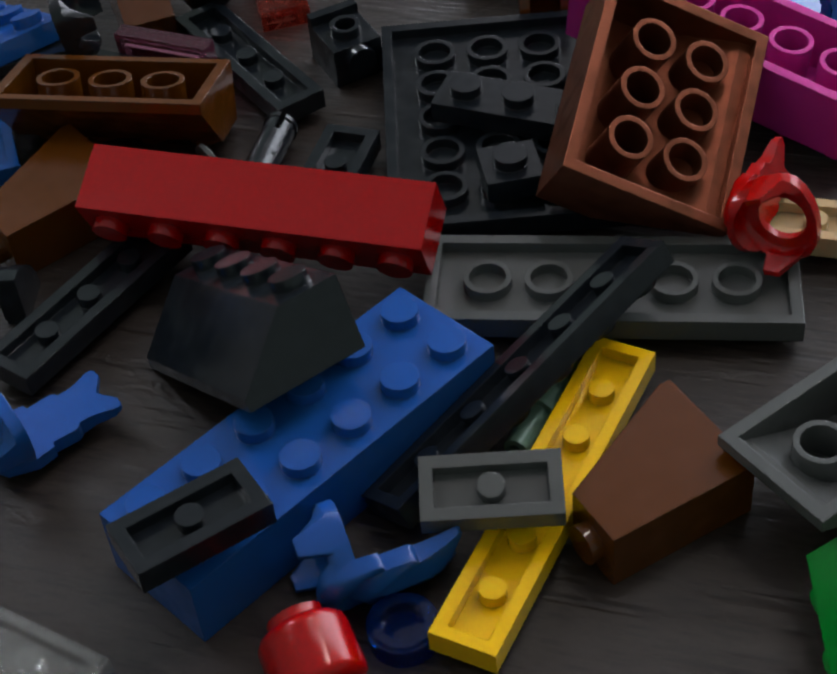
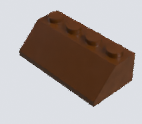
[0,54,237,146]

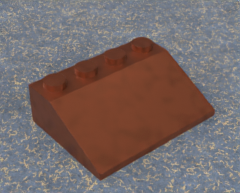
[536,0,769,236]

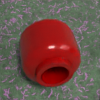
[257,601,369,674]

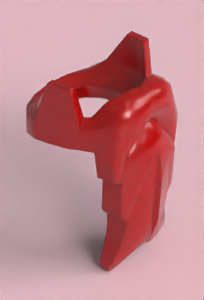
[723,136,822,277]

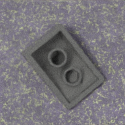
[717,357,837,532]

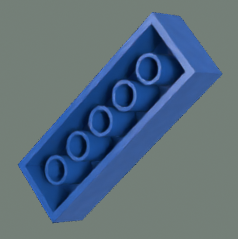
[99,287,495,642]

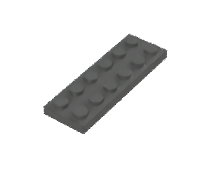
[423,235,806,342]

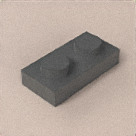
[418,448,566,534]

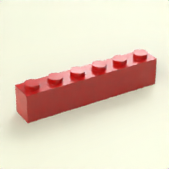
[75,143,447,278]

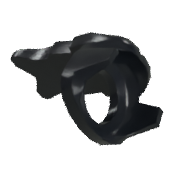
[0,0,103,78]

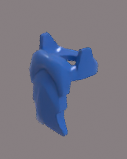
[0,370,122,478]
[290,499,462,611]

